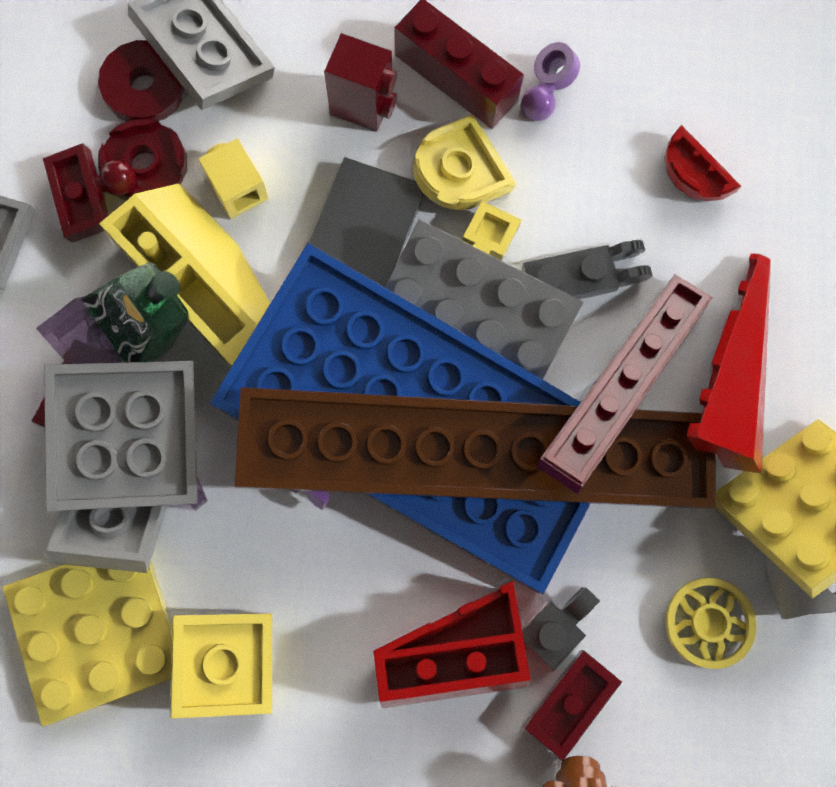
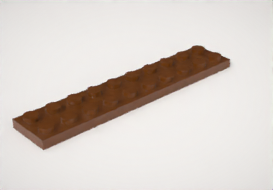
[234,387,716,509]

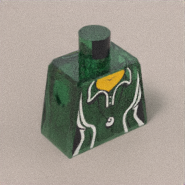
[81,262,190,363]

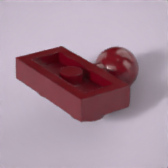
[43,143,136,243]

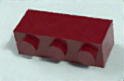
[394,0,524,129]

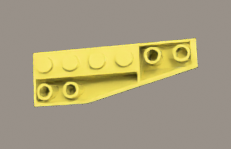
[99,183,270,368]

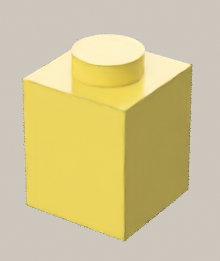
[198,138,269,219]

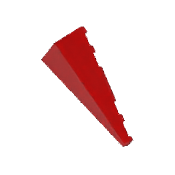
[687,253,771,474]

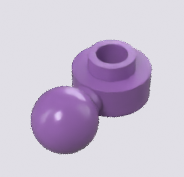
[521,42,580,121]

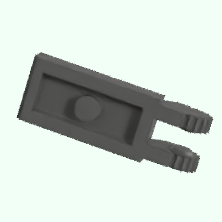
[522,239,653,299]

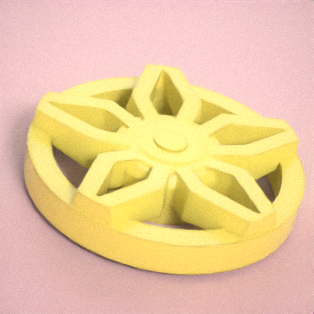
[665,578,757,669]

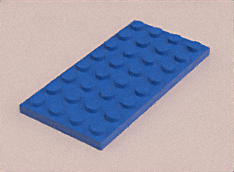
[210,243,590,594]

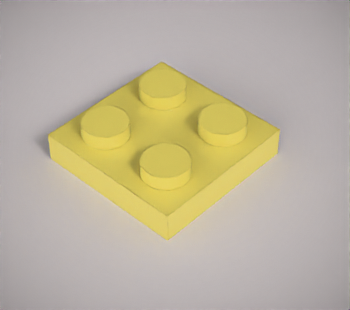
[170,613,272,719]

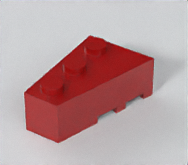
[373,581,531,708]

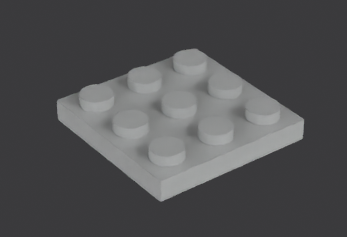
[44,361,198,511]

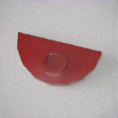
[664,125,741,201]

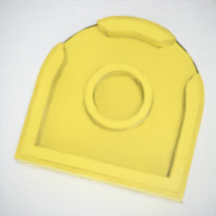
[413,114,516,210]

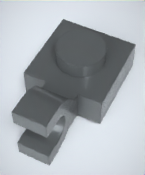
[522,587,600,671]

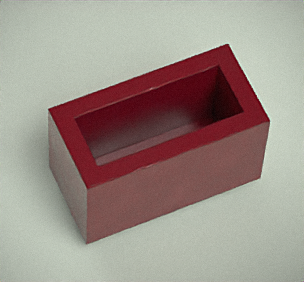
[324,33,397,132]

